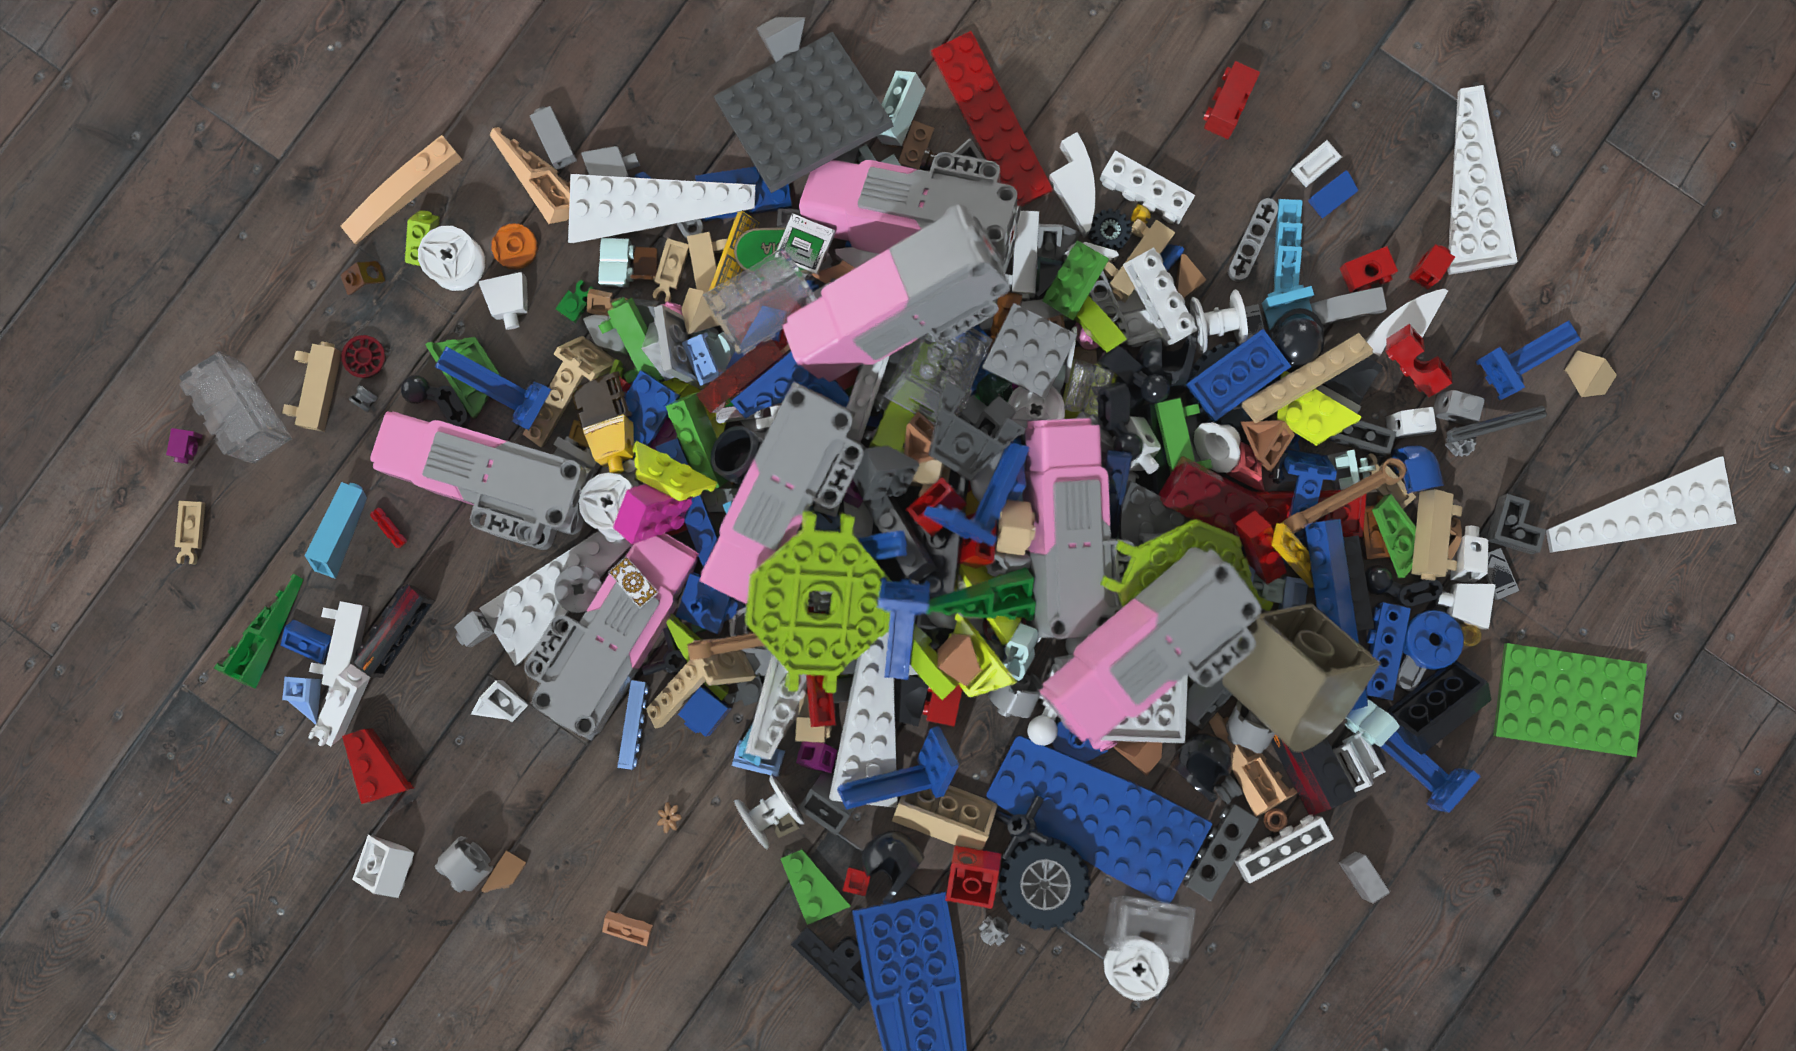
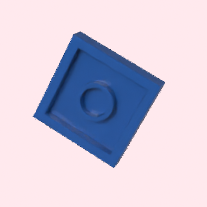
[676,572,732,634]
[1052,721,1108,762]

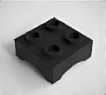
[1322,342,1383,405]
[893,675,928,727]

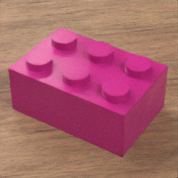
[613,484,692,544]

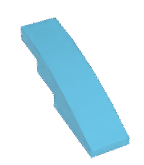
[1274,199,1303,293]

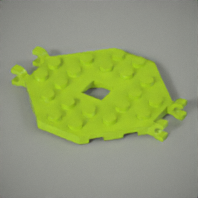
[745,511,891,693]
[1100,519,1273,641]

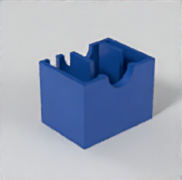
[678,686,732,737]

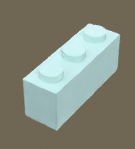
[877,71,926,146]

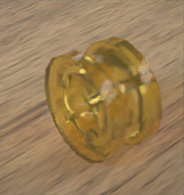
[1461,625,1482,647]

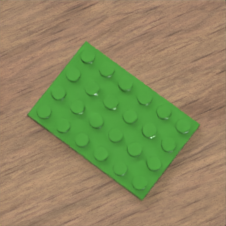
[1493,643,1647,757]

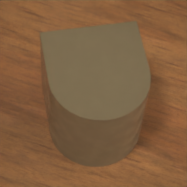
[1222,603,1381,752]

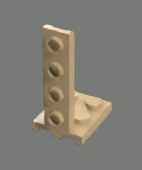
[523,336,615,447]
[646,638,756,728]

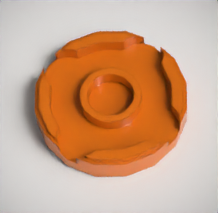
[491,224,538,269]

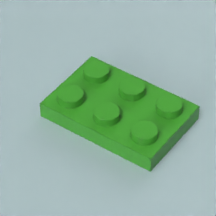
[1042,240,1109,320]

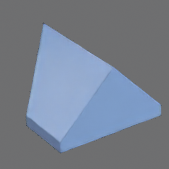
[282,677,322,724]

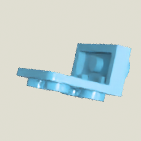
[1262,285,1315,331]

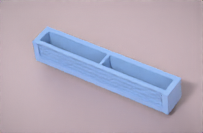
[617,680,649,770]

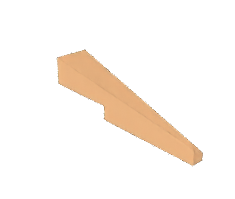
[490,127,570,224]
[1209,712,1297,817]

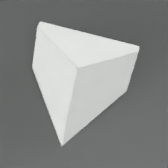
[471,680,528,722]

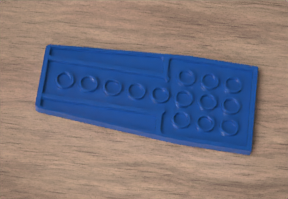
[987,735,1213,906]
[852,891,967,1051]

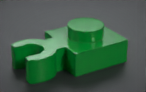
[555,280,594,323]

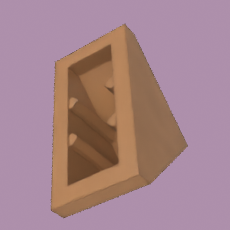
[1175,254,1206,300]

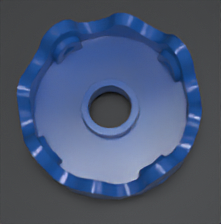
[1403,610,1464,670]

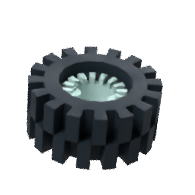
[1088,208,1132,251]

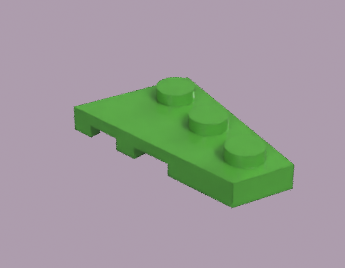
[1372,494,1416,578]
[781,849,851,925]

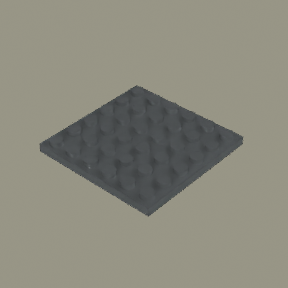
[714,32,894,193]

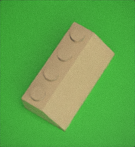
[892,785,998,850]

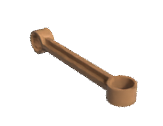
[1282,458,1406,534]
[687,633,764,660]

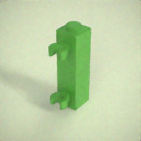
[598,297,663,383]
[1154,398,1213,475]

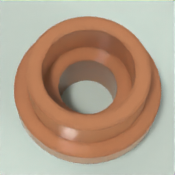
[1263,808,1288,832]

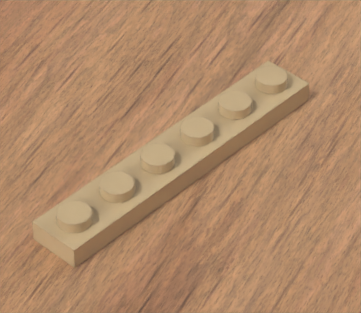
[1242,333,1373,423]

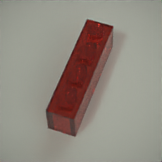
[696,336,787,413]

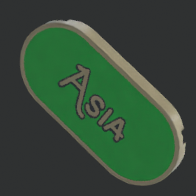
[734,228,827,275]

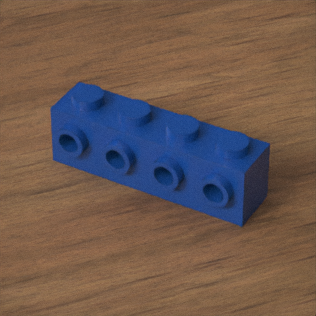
[1365,602,1411,701]

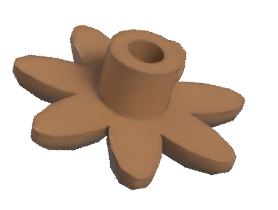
[657,802,682,833]

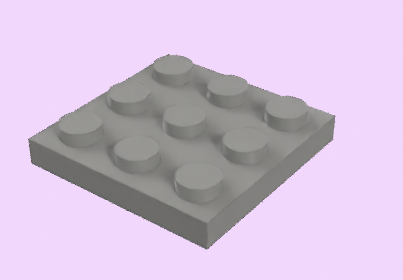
[982,303,1077,399]
[654,304,711,391]

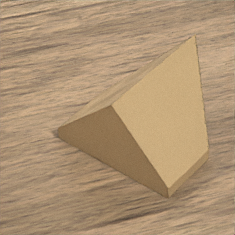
[681,288,732,335]
[1564,351,1617,397]

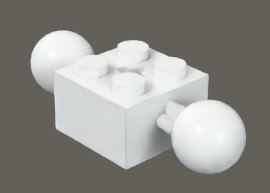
[1027,637,1088,746]

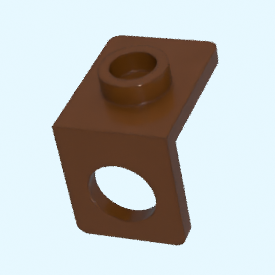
[630,247,657,279]
[341,261,385,295]

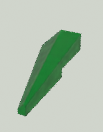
[926,567,1036,621]
[213,574,303,689]

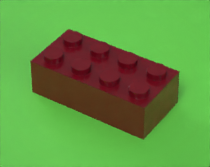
[1159,456,1269,545]

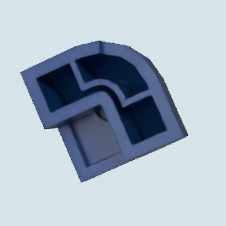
[1390,445,1444,494]

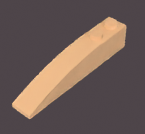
[341,135,462,244]

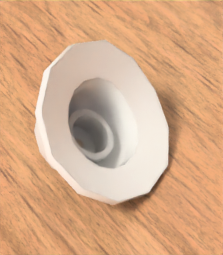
[1194,423,1241,472]

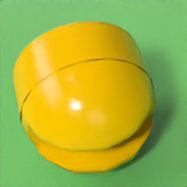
[1131,205,1151,224]

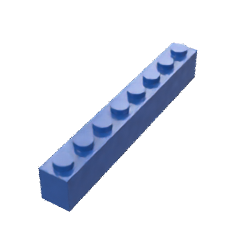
[656,438,745,621]
[1305,519,1368,711]

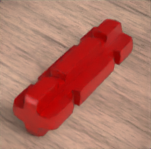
[370,508,407,548]

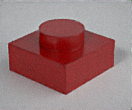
[843,867,870,896]

